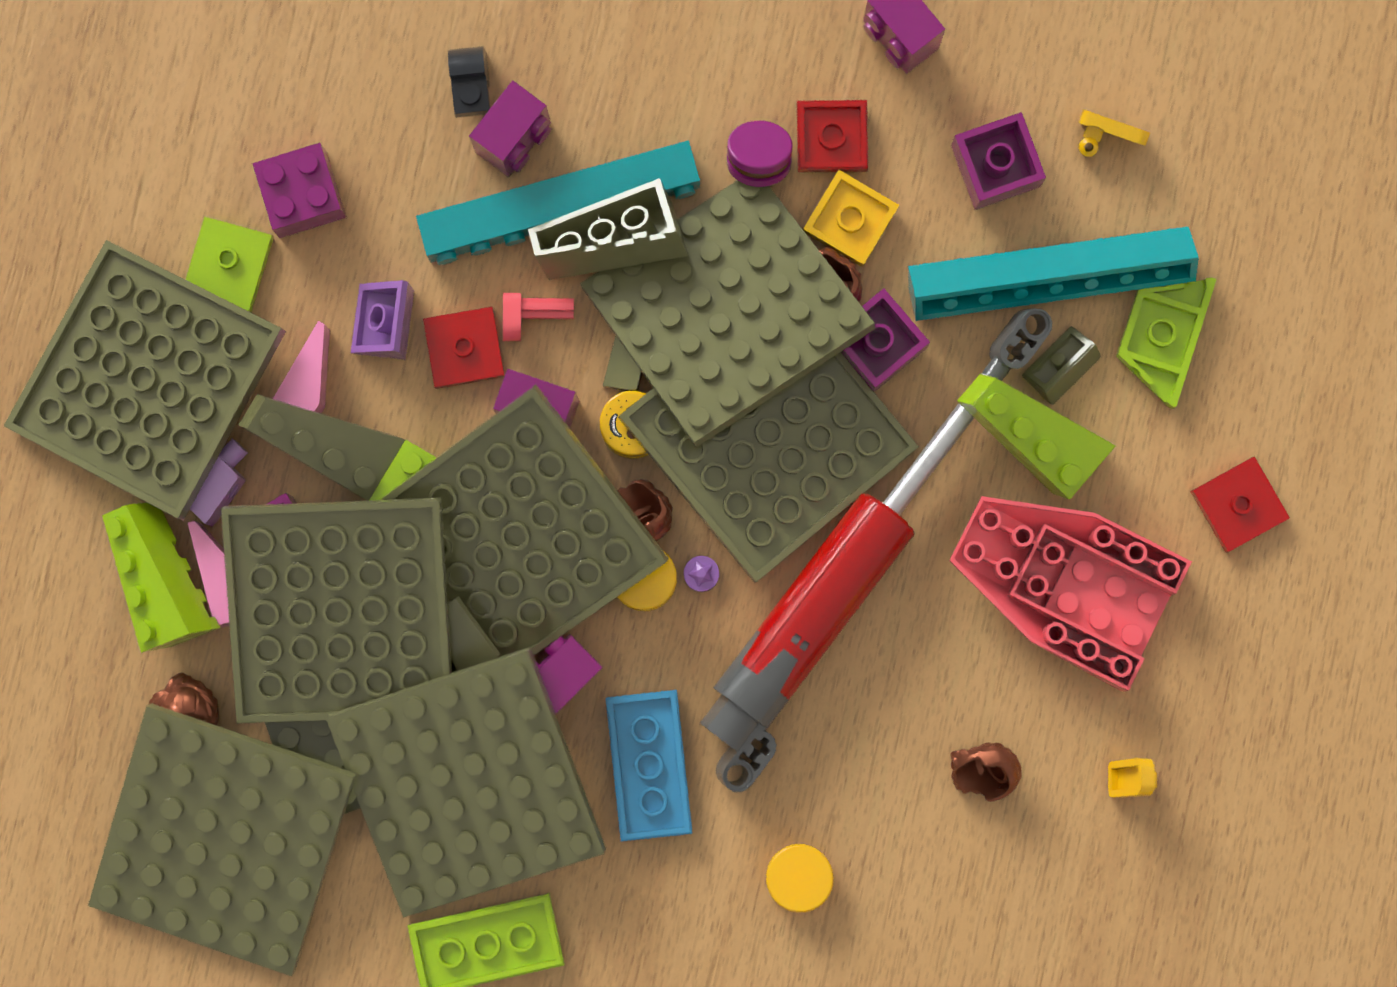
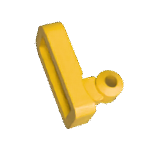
[1078,109,1150,157]
[1108,758,1157,798]

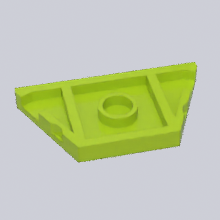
[1116,277,1217,409]

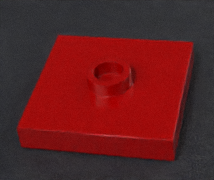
[797,100,868,172]
[423,306,505,389]
[1190,456,1290,553]

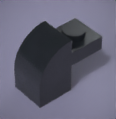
[448,46,490,118]

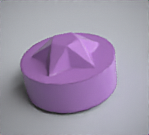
[684,556,719,592]

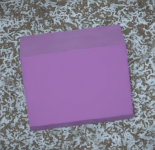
[351,280,414,360]

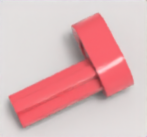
[503,293,574,341]

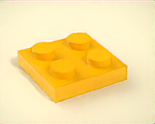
[803,170,899,267]

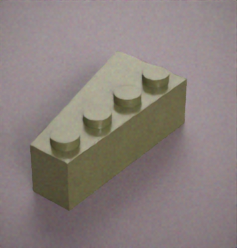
[528,178,689,280]
[239,394,405,501]

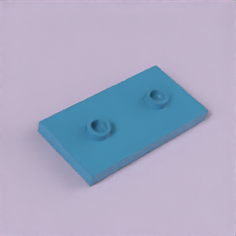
[606,690,693,842]

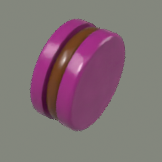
[727,120,793,187]

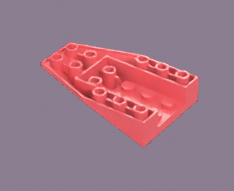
[949,496,1192,692]

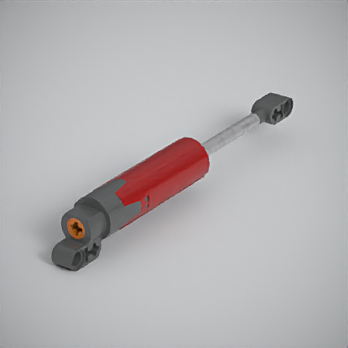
[700,309,1052,792]

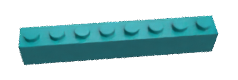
[416,140,700,265]
[908,226,1199,321]

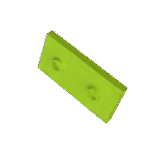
[185,216,274,312]
[407,893,565,987]

